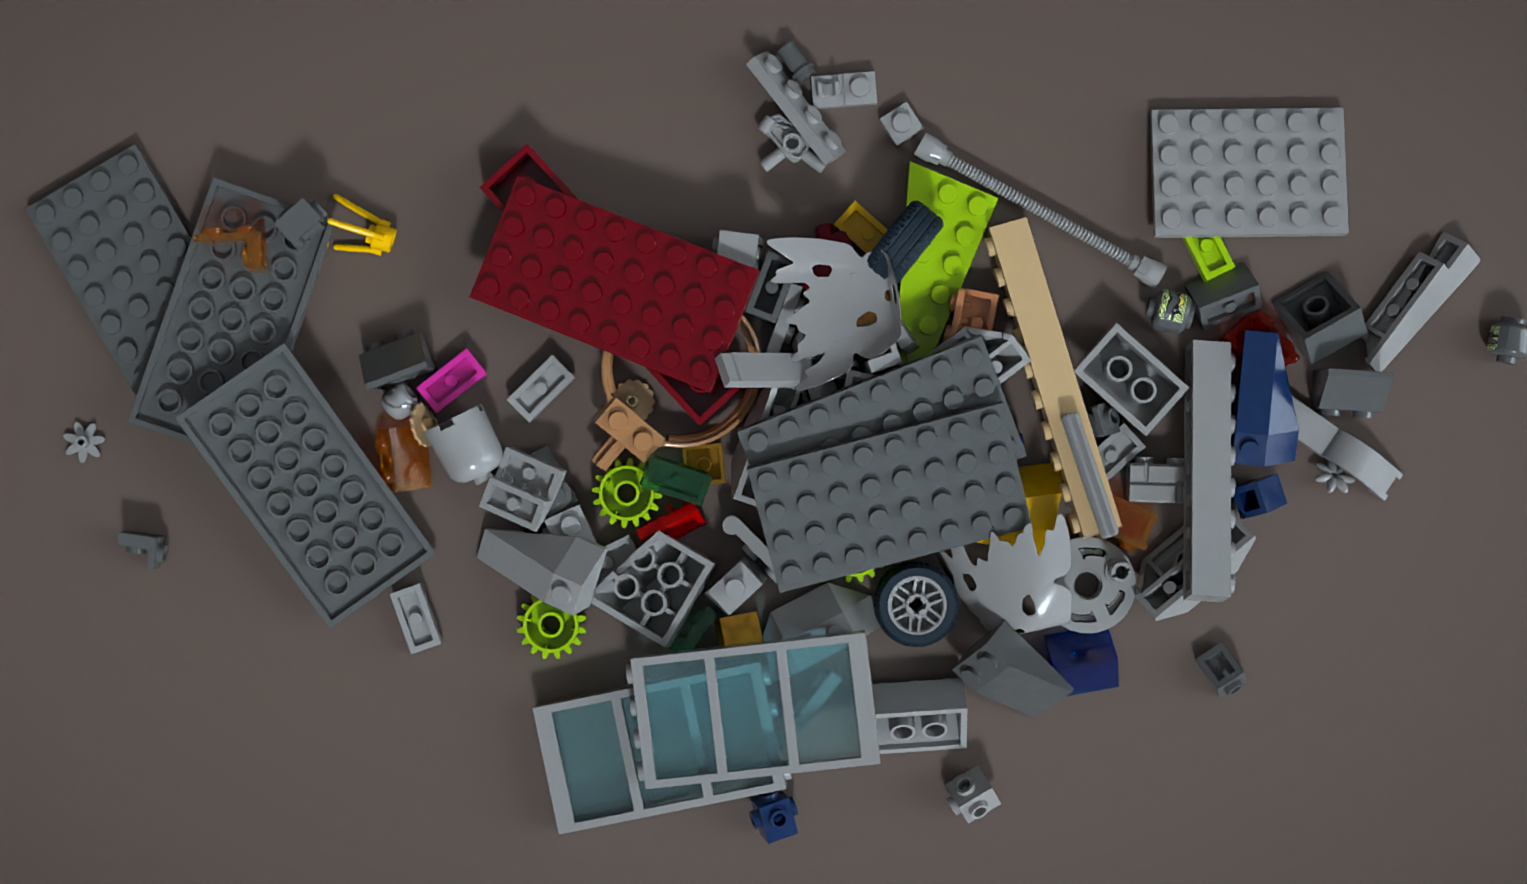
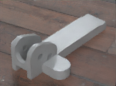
[715,332,860,400]

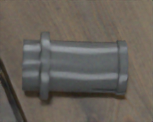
[777,41,815,84]

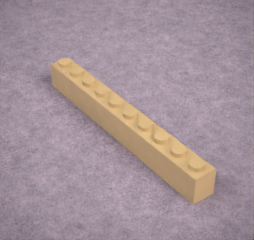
[984,217,1122,539]

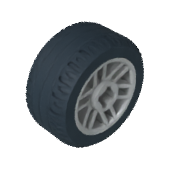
[867,200,944,286]
[873,561,959,647]

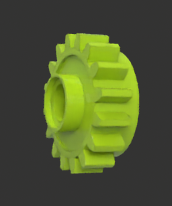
[592,458,663,528]
[516,595,587,659]

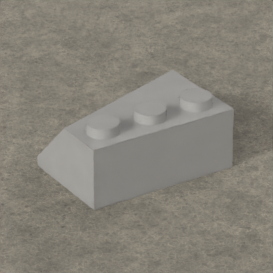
[591,531,719,647]

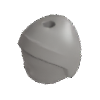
[381,383,418,420]

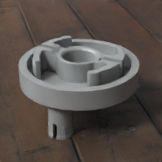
[1054,537,1136,633]

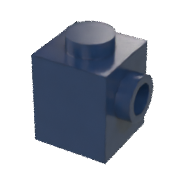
[1233,473,1288,519]

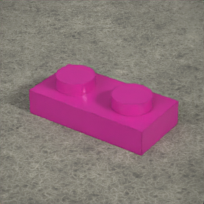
[417,348,488,413]

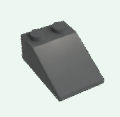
[952,620,1074,718]

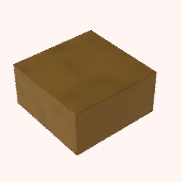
[682,443,726,487]
[714,611,763,660]

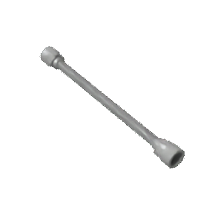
[914,132,1167,289]

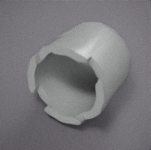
[424,404,503,486]

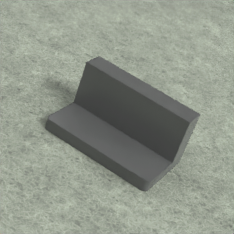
[1185,262,1262,330]

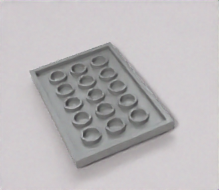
[1149,108,1349,238]

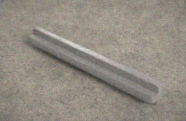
[1061,412,1119,539]

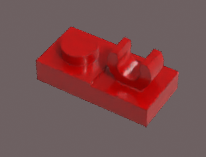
[636,495,706,544]

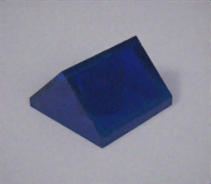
[1044,629,1119,697]

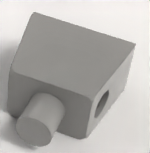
[703,554,769,617]

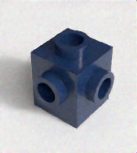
[749,790,798,844]

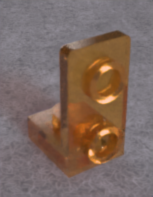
[194,226,268,274]

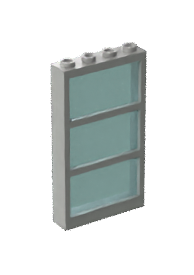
[626,630,881,789]
[532,658,792,834]

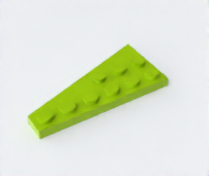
[898,161,998,366]

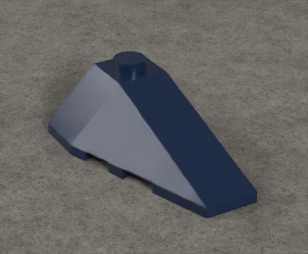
[1231,329,1299,466]

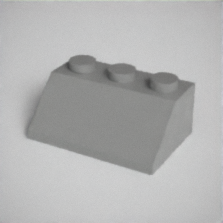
[1074,323,1189,436]
[872,678,968,754]

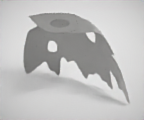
[767,237,902,391]
[935,514,1072,634]

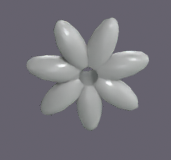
[63,422,105,463]
[1315,460,1355,493]

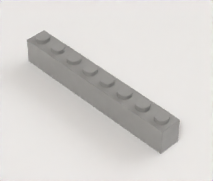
[1183,340,1236,602]

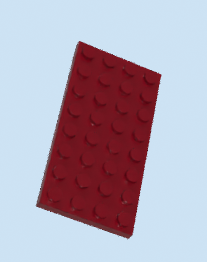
[469,176,760,393]

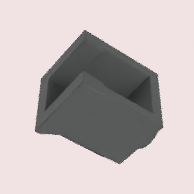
[274,197,328,251]

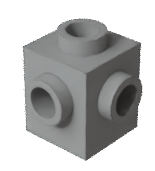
[945,765,1001,824]

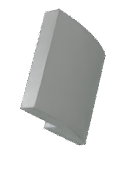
[479,447,567,531]

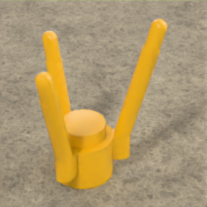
[327,194,397,256]

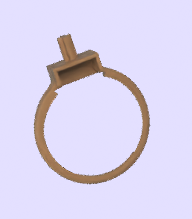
[591,315,761,471]

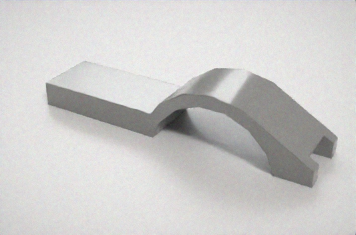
[1292,396,1403,501]

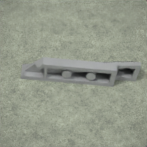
[1362,231,1480,372]

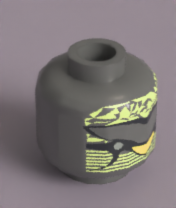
[1145,289,1195,334]
[1487,316,1527,365]

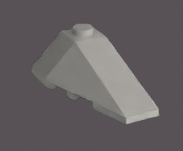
[477,528,608,615]

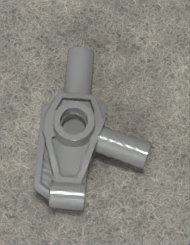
[757,113,827,173]

